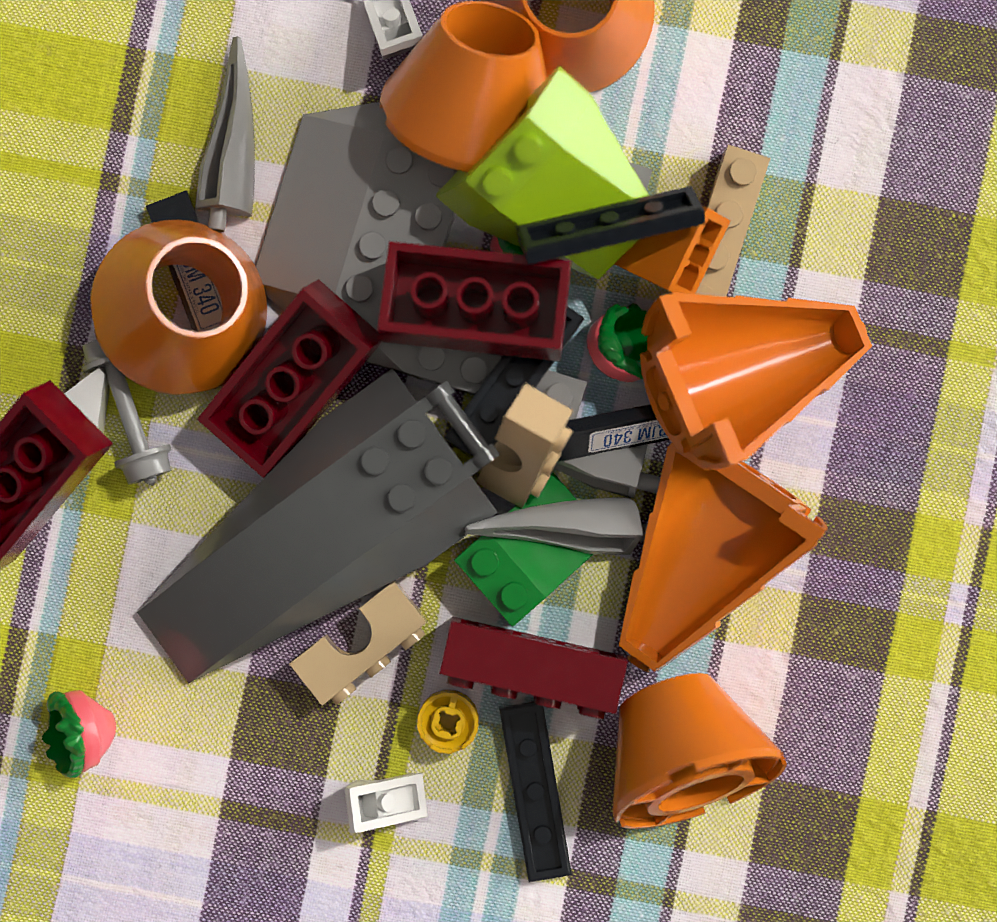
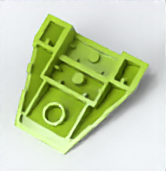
[436,66,649,280]

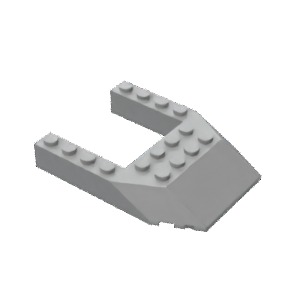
[256,102,653,420]

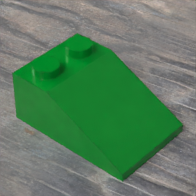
[454,473,593,627]

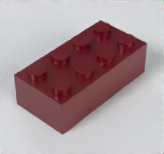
[378,241,571,361]
[197,279,382,478]
[0,380,113,568]
[439,616,628,719]

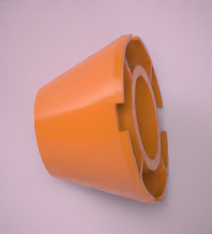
[481,0,655,93]
[379,1,547,172]
[90,220,267,395]
[612,673,787,829]

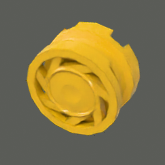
[417,689,479,754]

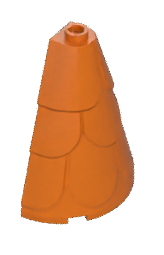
[640,292,872,469]
[619,443,828,672]

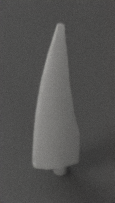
[195,36,255,232]
[554,444,661,499]
[465,497,647,555]

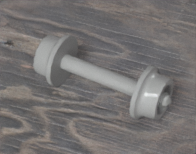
[82,338,172,486]

